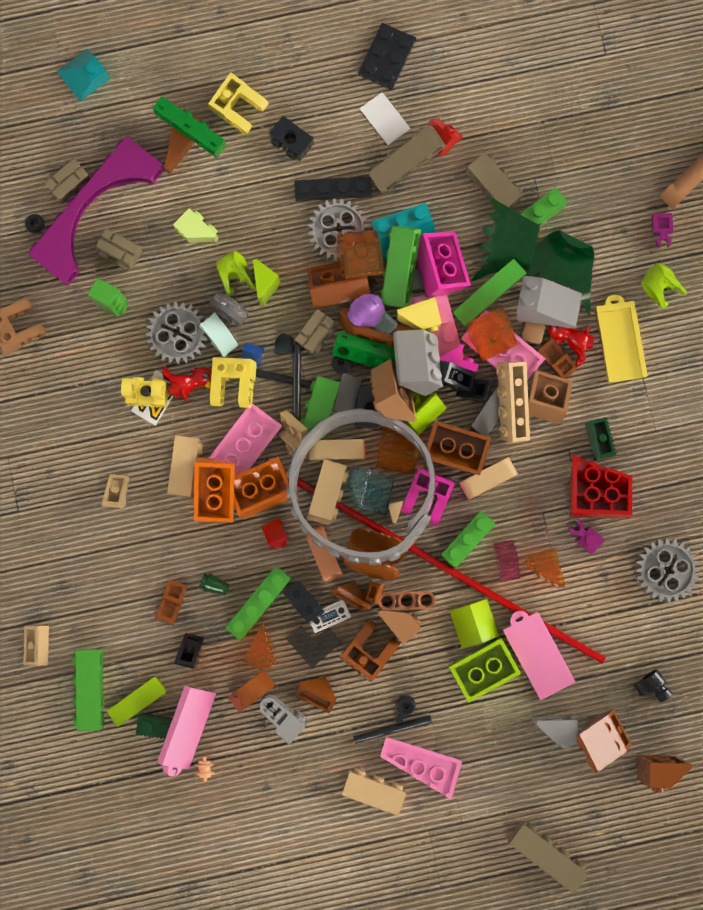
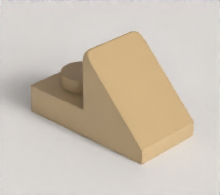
[101,474,130,508]

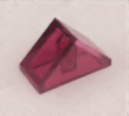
[493,540,520,582]

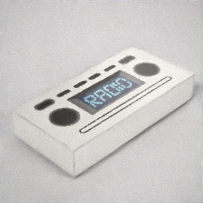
[311,600,351,633]

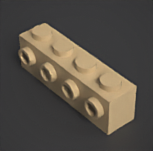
[496,361,530,442]

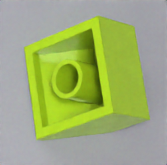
[402,391,446,435]

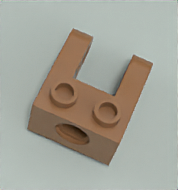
[0,299,46,357]

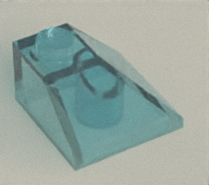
[347,466,395,516]

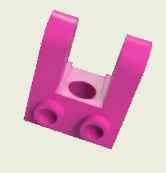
[401,467,455,526]

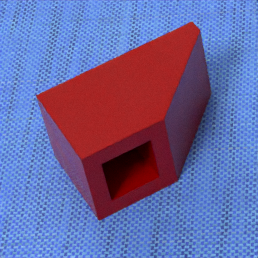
[261,518,290,550]

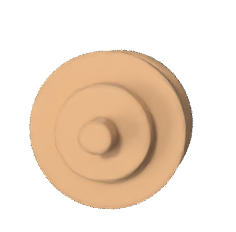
[195,757,215,781]

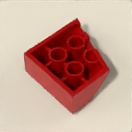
[569,455,632,519]

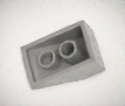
[517,276,582,329]

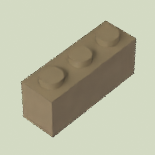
[466,152,523,208]

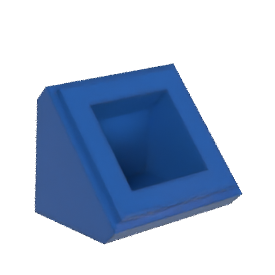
[241,343,265,367]

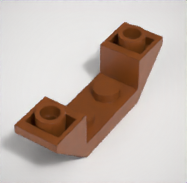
[339,307,417,348]

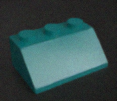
[371,202,436,263]

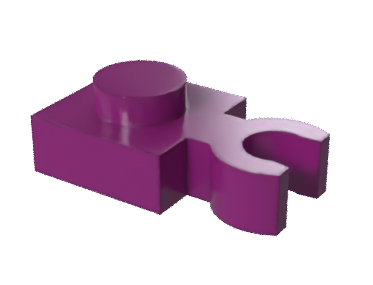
[651,213,674,248]
[568,520,605,555]

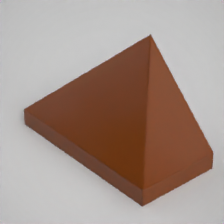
[329,581,371,611]
[294,677,337,714]

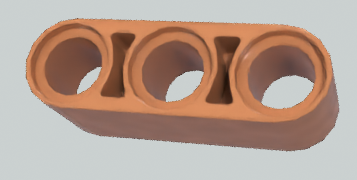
[305,524,344,584]
[378,591,435,611]

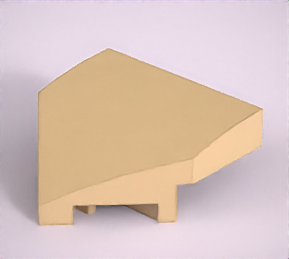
[277,410,308,455]

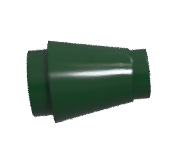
[199,573,230,595]

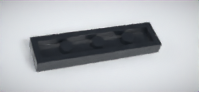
[294,176,372,201]

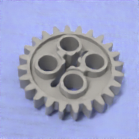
[307,198,370,262]
[145,302,208,365]
[634,538,700,602]

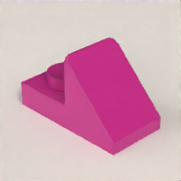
[440,344,479,373]

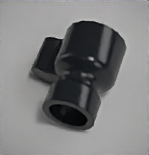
[633,669,673,702]
[395,694,416,724]

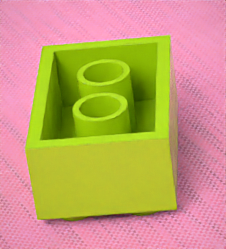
[448,637,521,703]

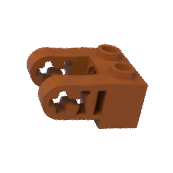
[339,619,400,682]

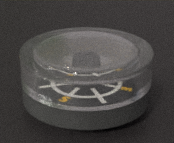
[208,291,249,326]

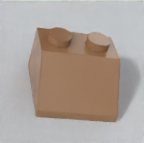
[528,370,573,425]
[377,610,422,644]

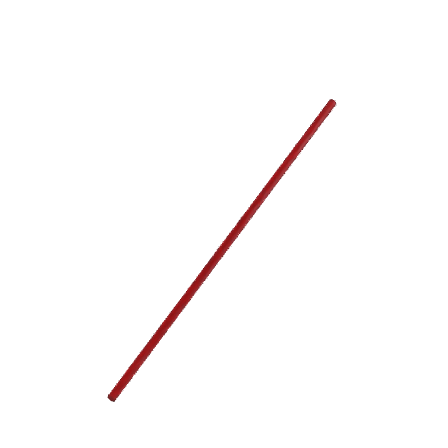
[264,458,606,664]

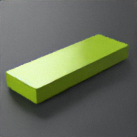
[107,676,167,727]

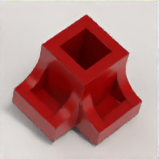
[427,118,463,156]

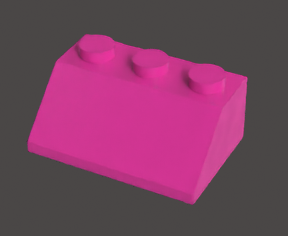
[417,231,471,297]

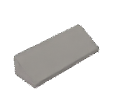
[470,386,500,436]

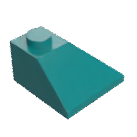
[57,49,110,101]

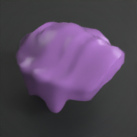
[347,294,385,327]

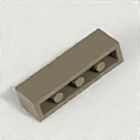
[368,125,446,193]
[507,821,589,894]

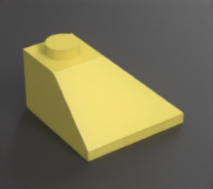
[396,297,442,333]

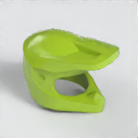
[215,250,255,297]
[641,263,688,310]

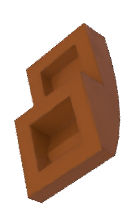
[536,338,578,379]
[155,579,188,625]
[365,581,384,604]

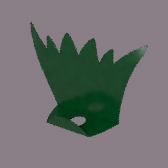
[472,198,542,281]
[526,230,594,315]

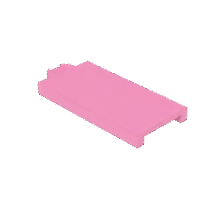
[503,610,576,700]
[157,685,216,776]

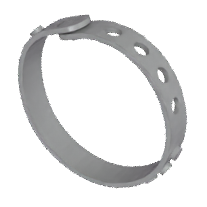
[286,408,435,565]

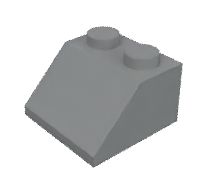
[532,716,578,749]

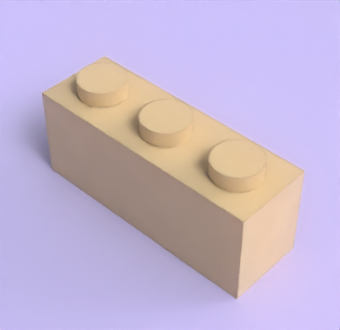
[167,435,203,498]
[307,459,348,525]
[342,768,406,816]

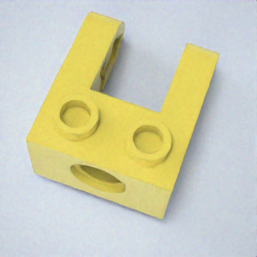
[208,72,269,135]
[210,357,257,408]
[121,377,168,407]

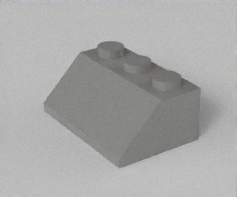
[393,329,443,396]

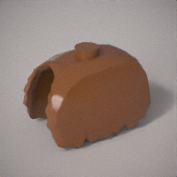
[344,527,407,580]

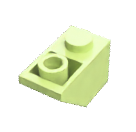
[173,208,219,242]

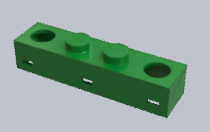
[153,96,226,158]
[332,331,396,368]

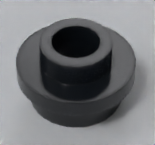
[25,214,45,234]
[331,356,351,373]

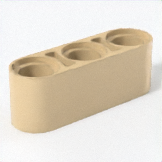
[308,439,365,461]
[459,457,518,500]

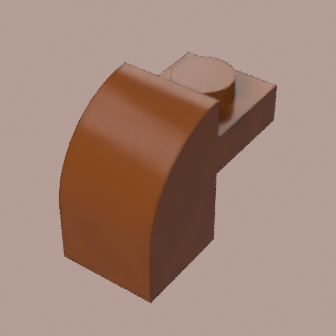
[228,670,275,713]

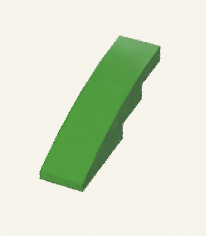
[453,259,527,327]

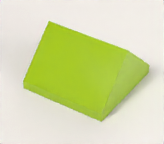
[253,259,281,306]
[450,599,499,648]

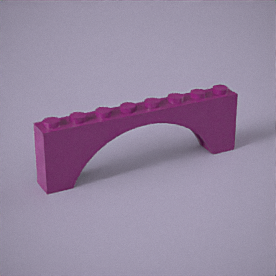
[28,136,165,286]

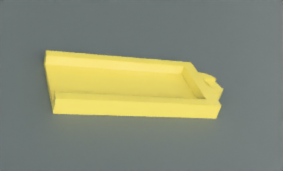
[595,295,648,383]

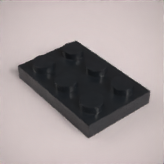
[358,23,416,91]

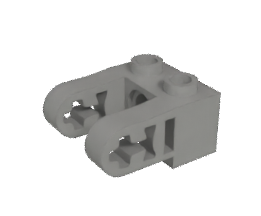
[260,694,307,745]

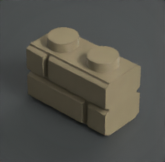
[44,158,91,204]
[96,228,143,269]
[293,309,336,356]

